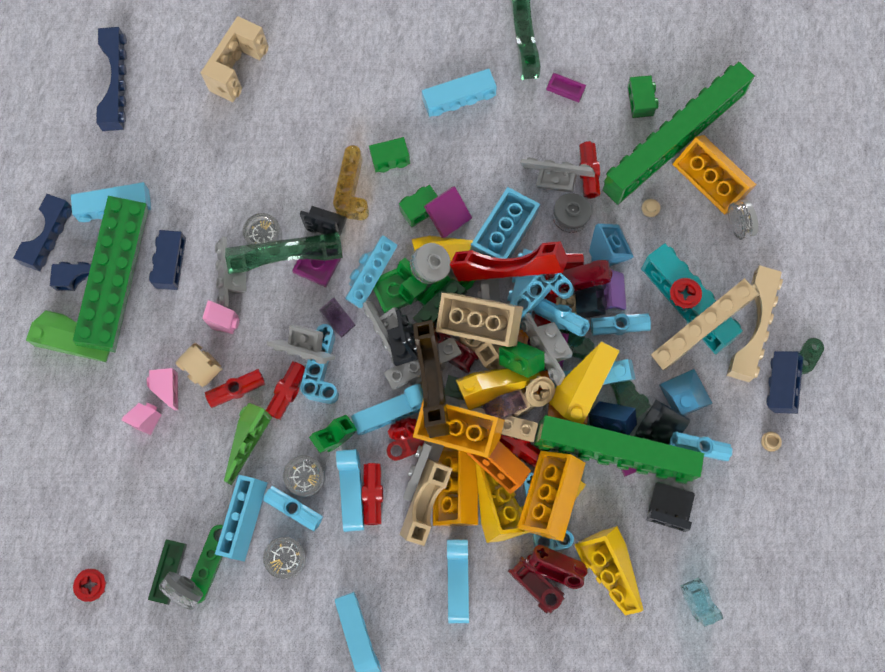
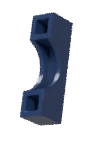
[13,194,72,272]
[49,262,91,291]

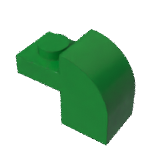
[396,257,428,305]
[309,415,357,453]

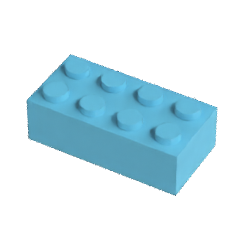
[470,187,540,259]

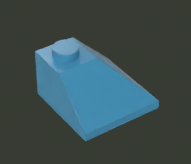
[589,224,634,267]
[659,369,712,416]

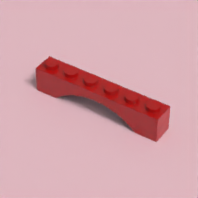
[450,241,568,281]

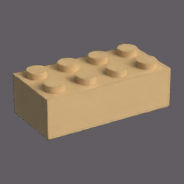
[436,293,523,347]

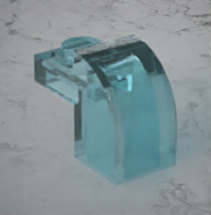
[680,577,724,627]

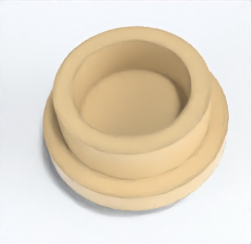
[641,199,660,217]
[761,432,782,452]

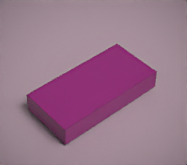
[546,72,586,103]

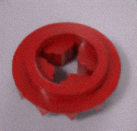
[669,278,702,309]
[388,418,417,440]
[73,569,107,602]

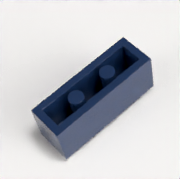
[149,230,186,290]
[766,351,804,414]

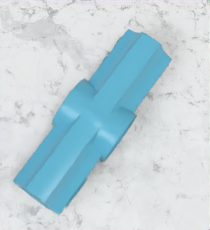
[534,299,590,337]
[590,313,651,336]
[670,432,733,461]
[263,486,323,532]

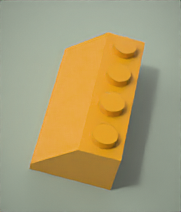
[672,135,757,215]
[413,401,505,458]
[433,446,478,526]
[517,451,586,541]

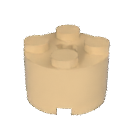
[175,342,223,387]

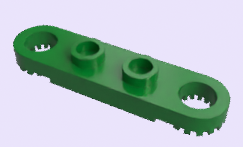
[186,525,223,604]

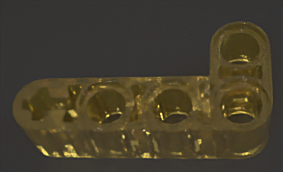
[333,145,369,220]

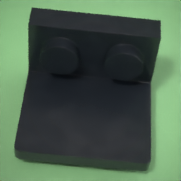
[300,206,347,239]
[387,309,418,366]
[634,400,690,445]
[646,482,695,532]

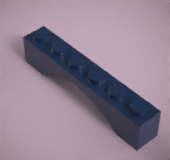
[96,27,127,131]

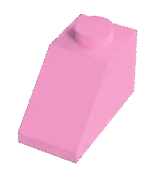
[202,300,239,334]
[147,368,178,410]
[122,403,162,435]

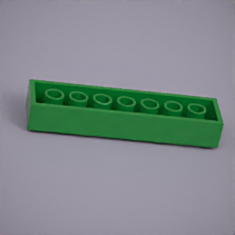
[73,196,148,353]
[534,415,705,484]

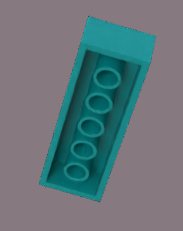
[641,243,743,355]

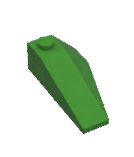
[26,310,110,362]
[224,403,272,486]

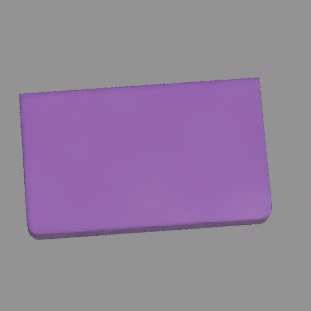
[604,269,626,310]

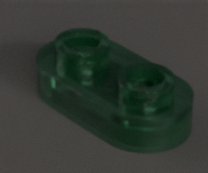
[799,338,824,374]

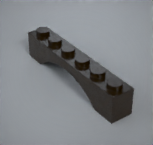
[413,320,450,438]

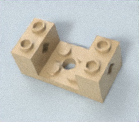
[201,16,269,102]

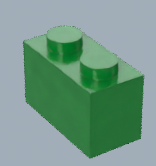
[627,75,659,118]
[369,137,410,173]
[399,185,438,228]
[499,341,545,378]

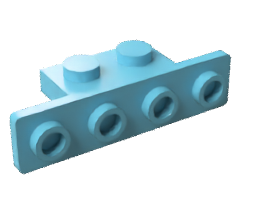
[345,236,397,308]

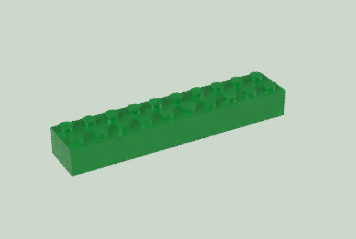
[602,62,755,205]

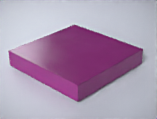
[424,186,472,238]
[292,239,343,287]

